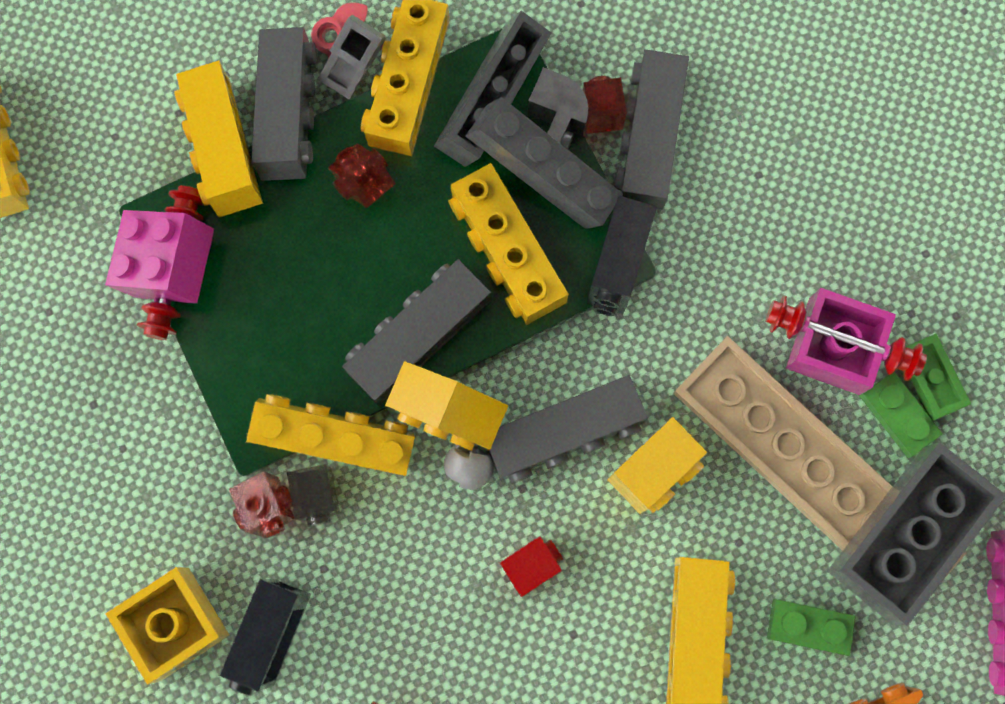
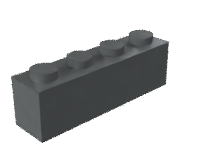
[434,11,552,167]
[251,27,317,181]
[614,49,689,210]
[466,97,623,229]
[342,259,491,406]
[488,374,648,484]

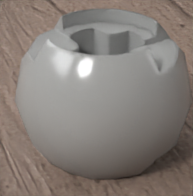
[444,444,494,490]

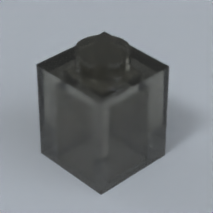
[287,464,340,527]

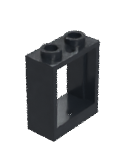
[586,195,657,316]
[219,579,311,695]

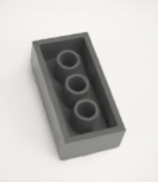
[827,442,1005,626]

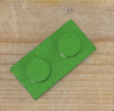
[906,334,971,420]
[859,372,943,458]
[767,599,856,656]

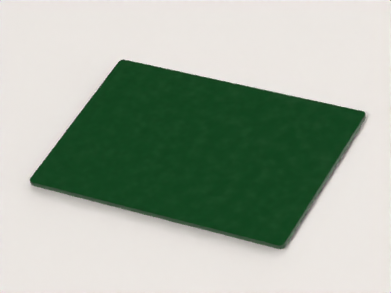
[119,28,656,476]

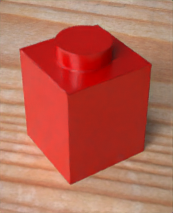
[499,536,564,597]

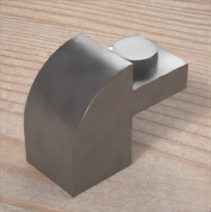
[317,15,386,99]
[528,67,588,150]

